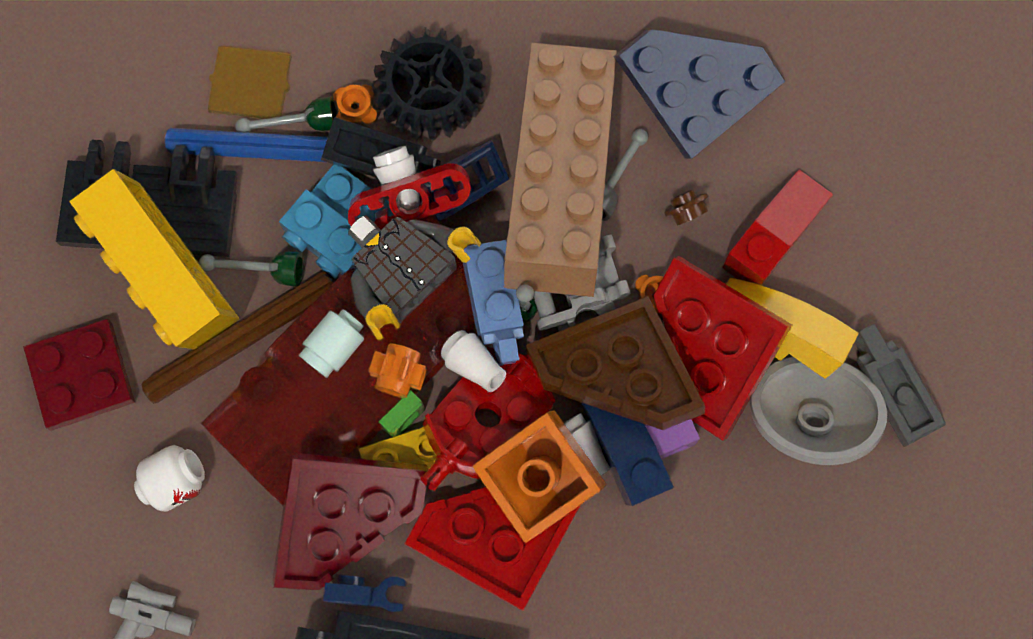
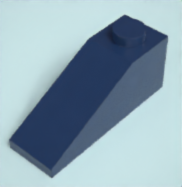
[581,402,674,506]

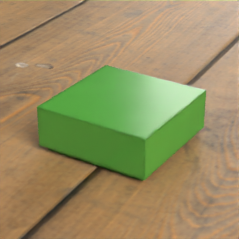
[379,390,425,437]

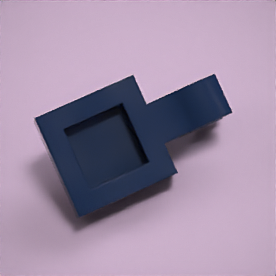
[323,575,407,612]

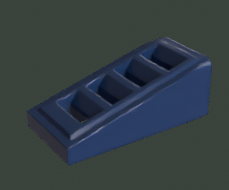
[424,140,509,222]

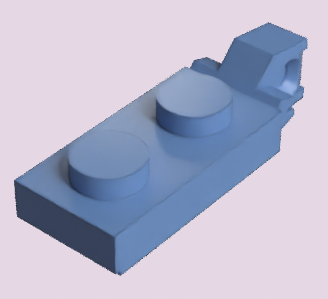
[463,240,524,366]

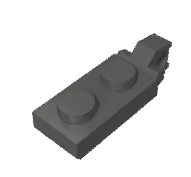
[855,324,946,447]

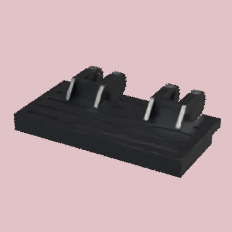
[56,139,237,257]

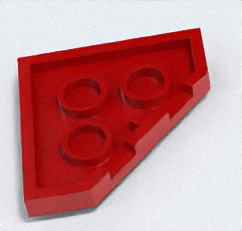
[654,256,793,441]
[404,487,581,611]

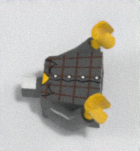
[348,215,481,340]

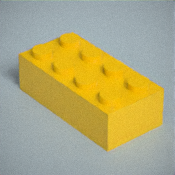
[69,169,240,350]

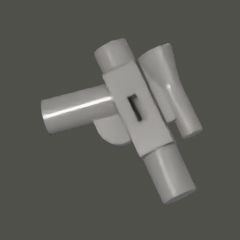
[109,581,196,639]

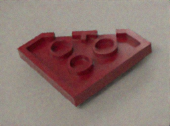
[273,453,428,590]

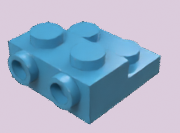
[279,164,394,281]

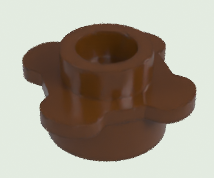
[664,189,709,226]

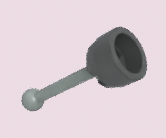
[602,129,648,221]

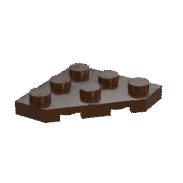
[526,296,705,430]

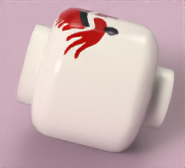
[134,445,205,512]

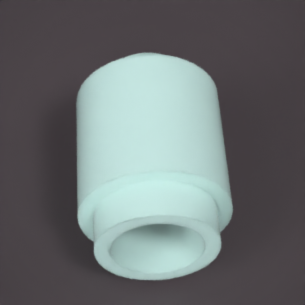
[299,309,365,378]

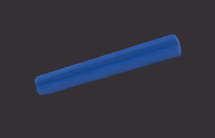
[165,128,328,162]

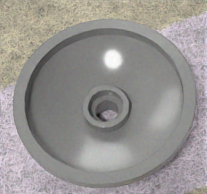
[750,357,887,465]

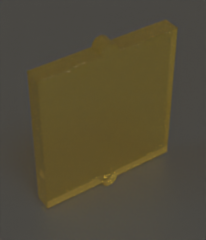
[207,46,291,119]

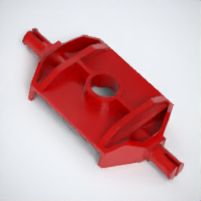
[420,337,556,491]

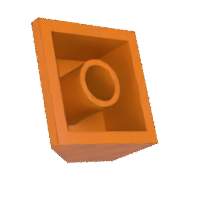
[472,410,607,543]

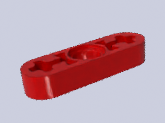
[348,163,471,230]

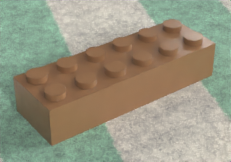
[504,43,617,297]

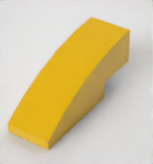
[725,278,859,379]

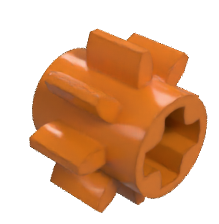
[368,344,427,398]

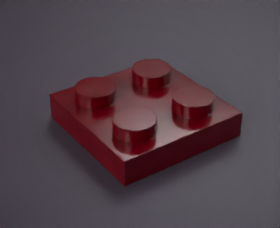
[23,319,135,431]

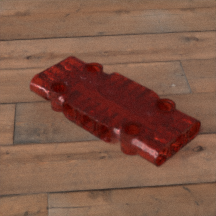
[201,215,476,506]

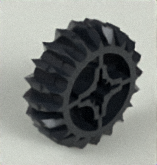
[372,27,486,141]

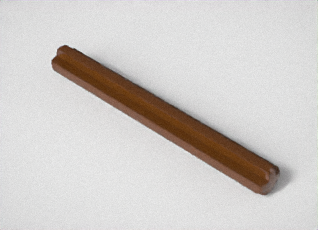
[141,272,337,404]

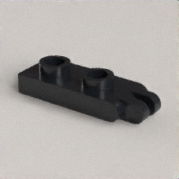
[321,117,441,178]

